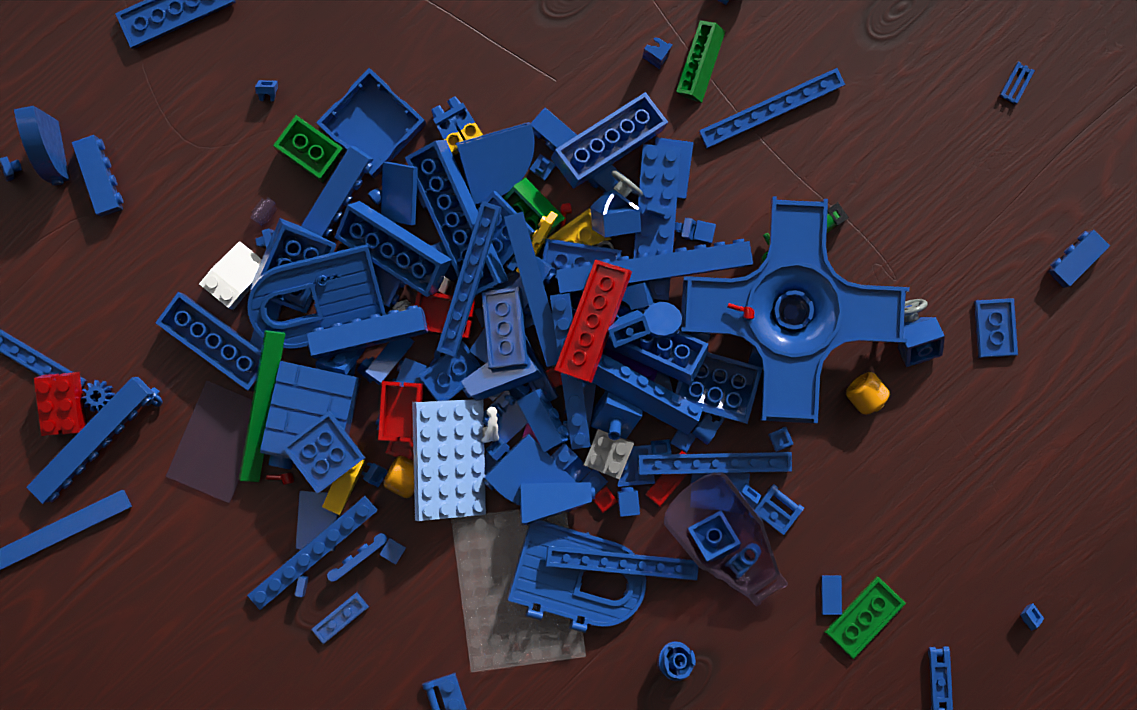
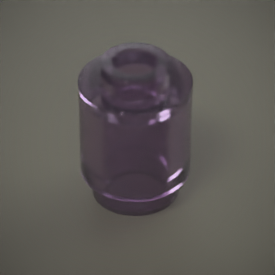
[250,197,278,226]

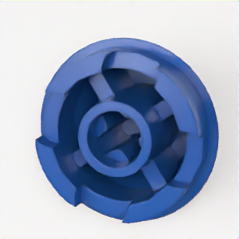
[657,642,696,681]

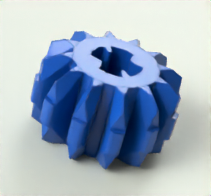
[81,380,115,412]

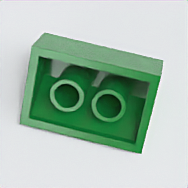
[273,115,343,183]
[503,177,565,242]

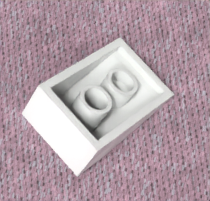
[199,242,262,310]

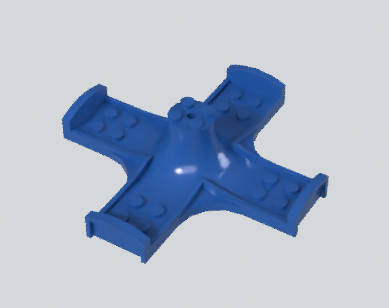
[681,196,910,423]

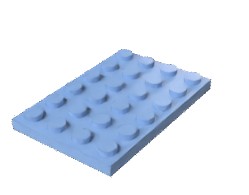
[412,399,486,521]

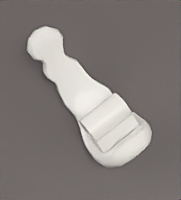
[481,407,499,443]

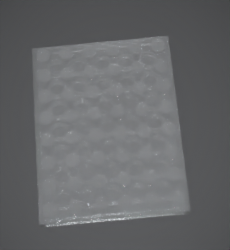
[451,509,586,672]

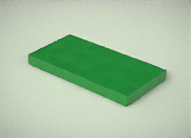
[824,576,906,659]

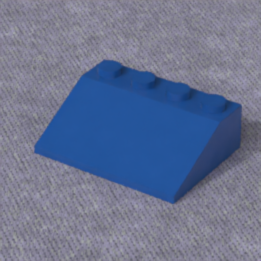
[250,218,337,313]
[675,353,763,424]

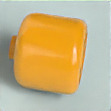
[846,372,890,415]
[383,456,414,498]

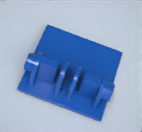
[482,390,528,443]

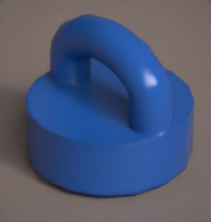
[147,387,163,407]

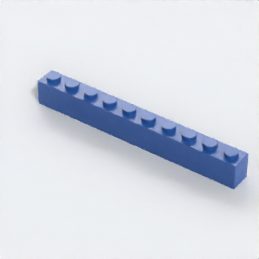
[556,239,753,294]

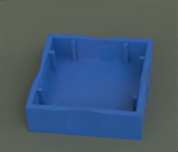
[316,68,426,178]

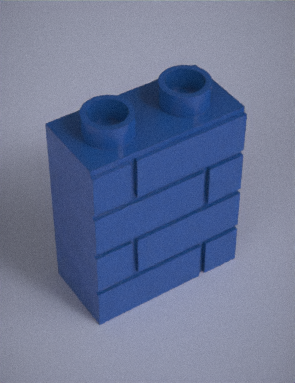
[260,361,361,469]

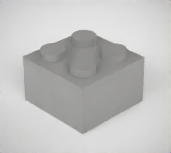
[584,429,634,480]

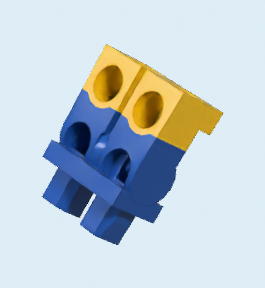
[432,96,483,156]

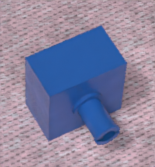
[591,390,643,440]

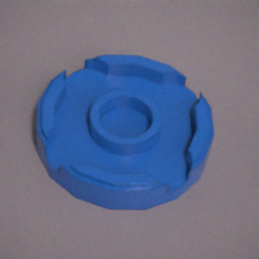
[644,302,682,339]

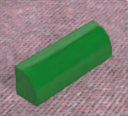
[676,20,726,103]

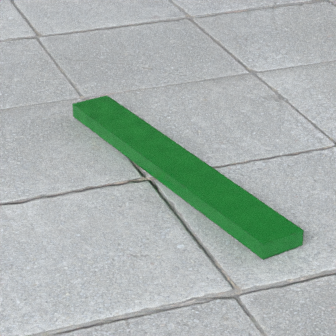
[239,330,285,482]

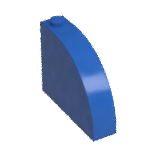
[14,106,70,185]
[456,122,535,206]
[484,433,576,505]

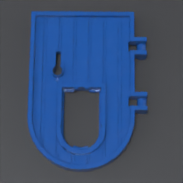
[248,244,386,355]
[507,520,646,633]

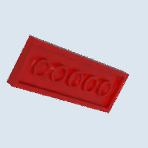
[555,260,632,383]

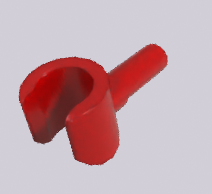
[560,203,572,229]
[727,303,754,319]
[266,473,294,485]

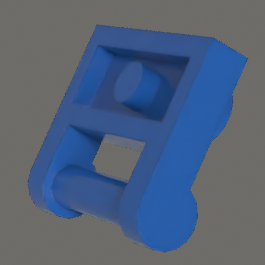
[315,348,365,375]
[753,484,804,535]
[422,673,467,710]

